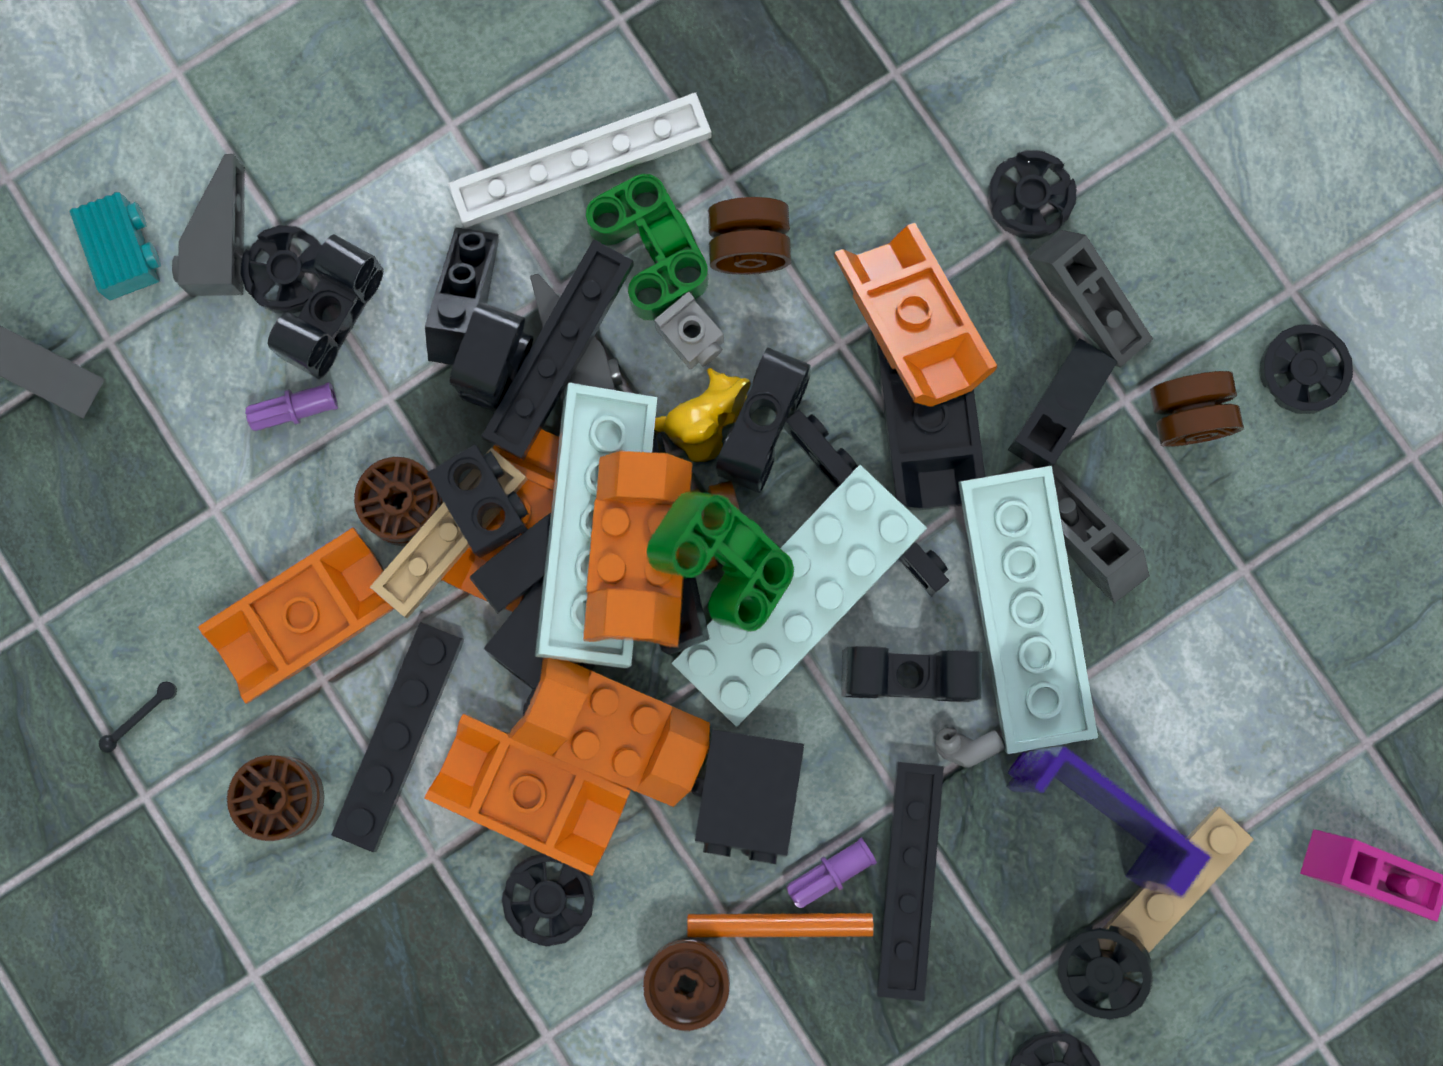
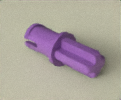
[245,382,338,431]
[786,838,877,908]

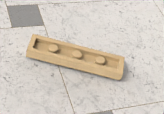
[370,448,528,619]
[1099,807,1254,975]

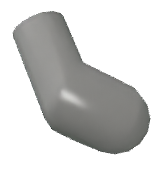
[935,727,1005,768]

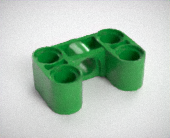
[586,174,708,321]
[646,491,794,631]

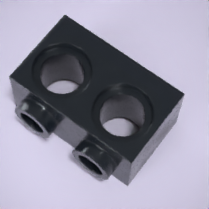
[427,444,529,558]

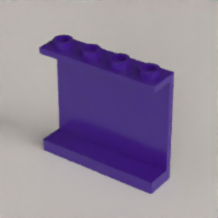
[1006,746,1211,898]

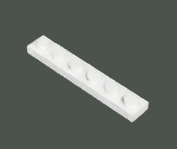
[448,92,712,228]

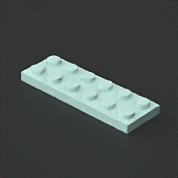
[535,383,657,668]
[672,465,928,727]
[958,466,1098,754]

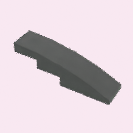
[0,326,105,418]

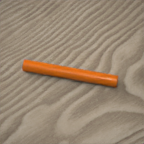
[687,913,873,937]

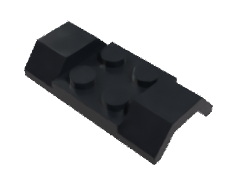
[876,340,985,511]

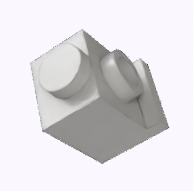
[654,292,724,370]

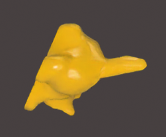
[654,368,751,462]

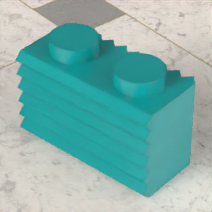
[70,192,161,301]

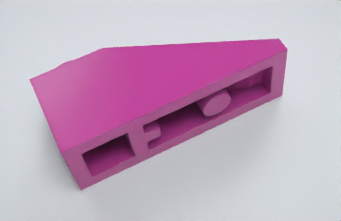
[1300,829,1443,922]

